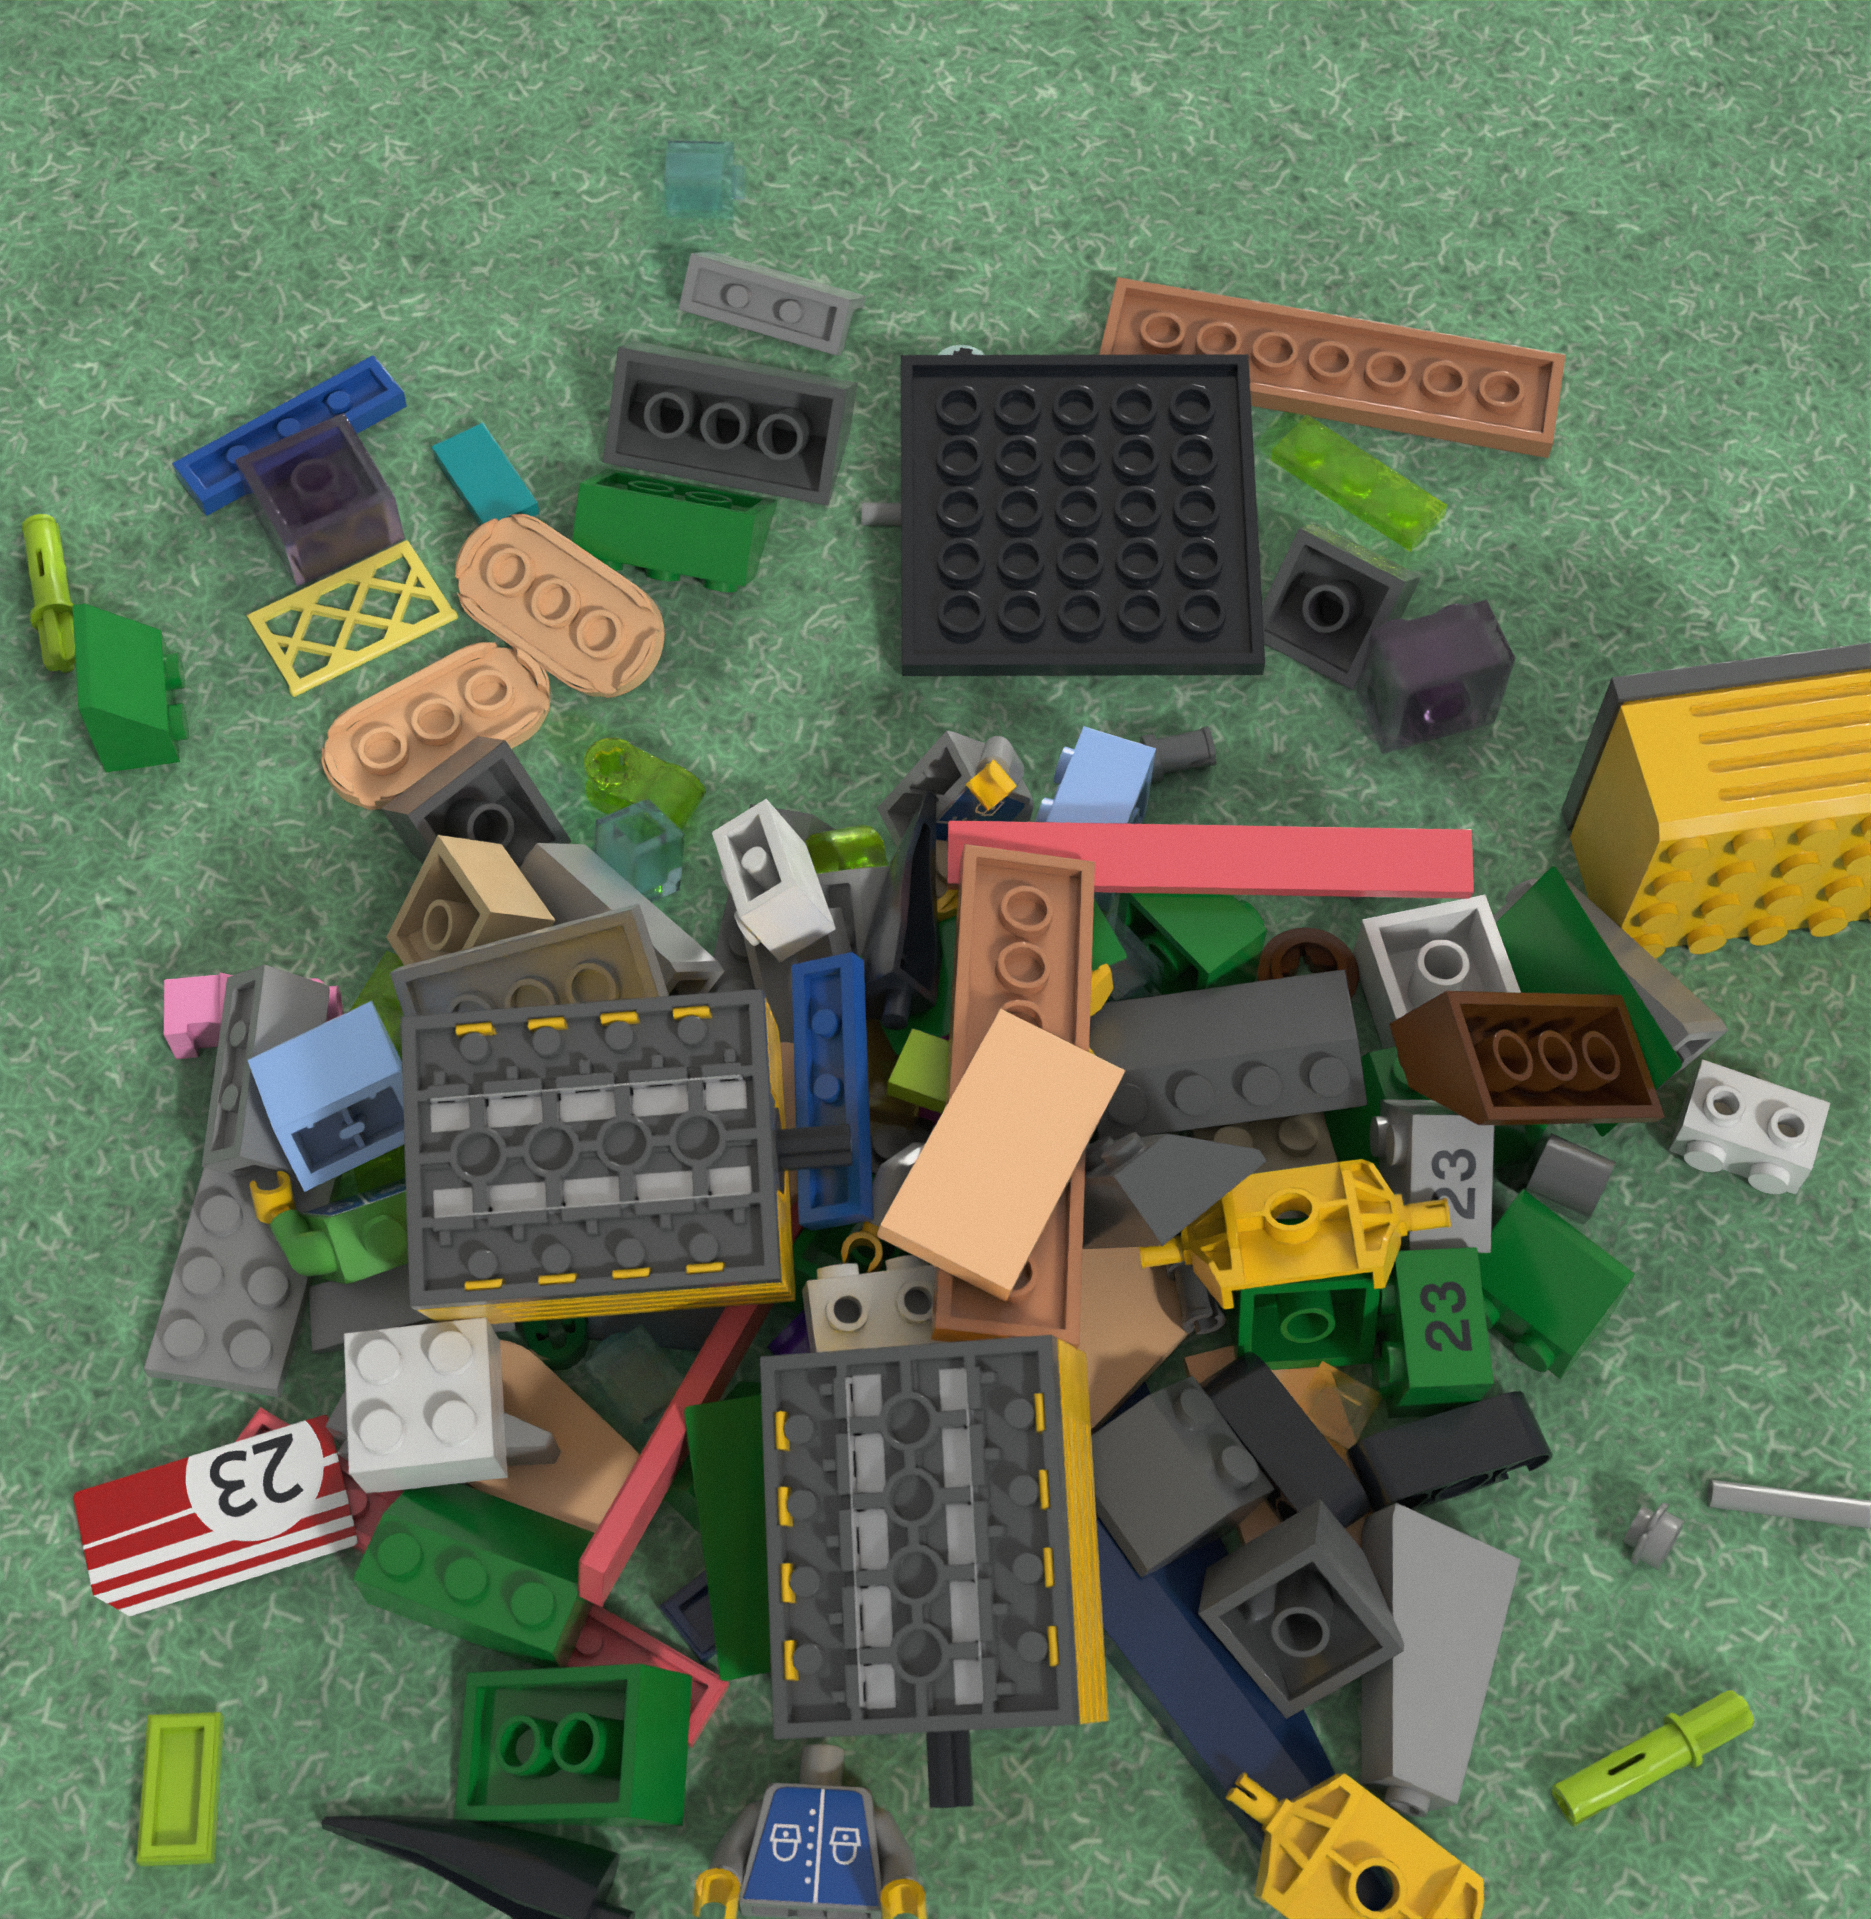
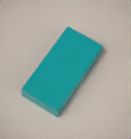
[431,423,540,526]

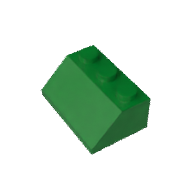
[572,468,777,592]
[353,1483,594,1669]

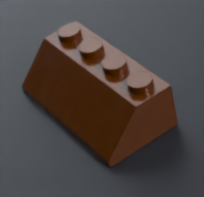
[1389,991,1665,1125]

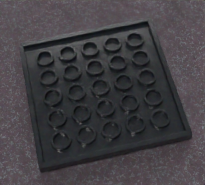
[901,354,1265,676]

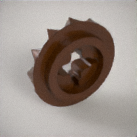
[1257,927,1359,1000]

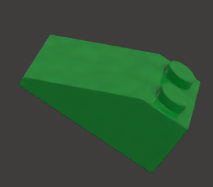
[454,1664,692,1827]

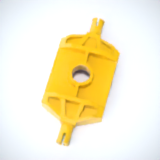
[1139,1159,1451,1309]
[1226,1772,1484,1919]

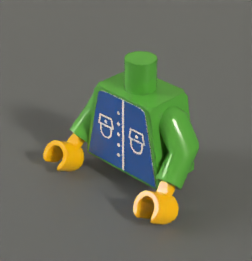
[249,1171,408,1284]

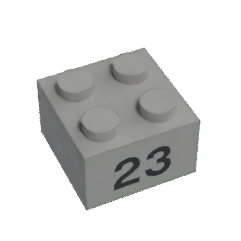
[1370,1100,1494,1253]

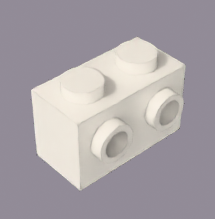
[712,799,836,962]
[1669,1059,1830,1195]
[802,1255,947,1353]

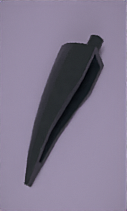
[861,791,943,1030]
[321,1815,635,1919]

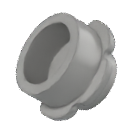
[1623,1502,1685,1570]

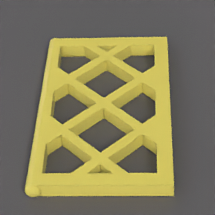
[247,540,458,697]

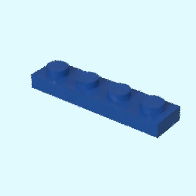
[172,355,407,516]
[792,952,873,1231]

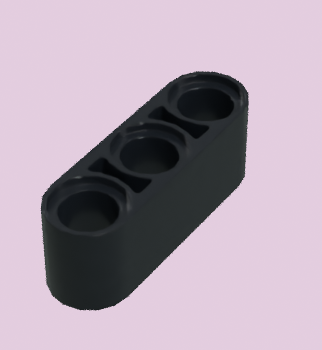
[1199,1351,1370,1529]
[1346,1391,1553,1514]

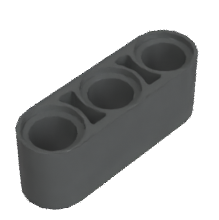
[1525,1133,1616,1224]

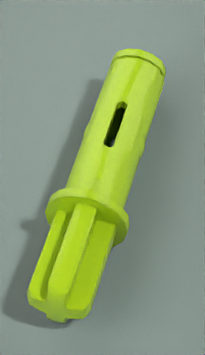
[21,514,76,673]
[1551,1690,1754,1827]

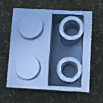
[248,1001,404,1192]

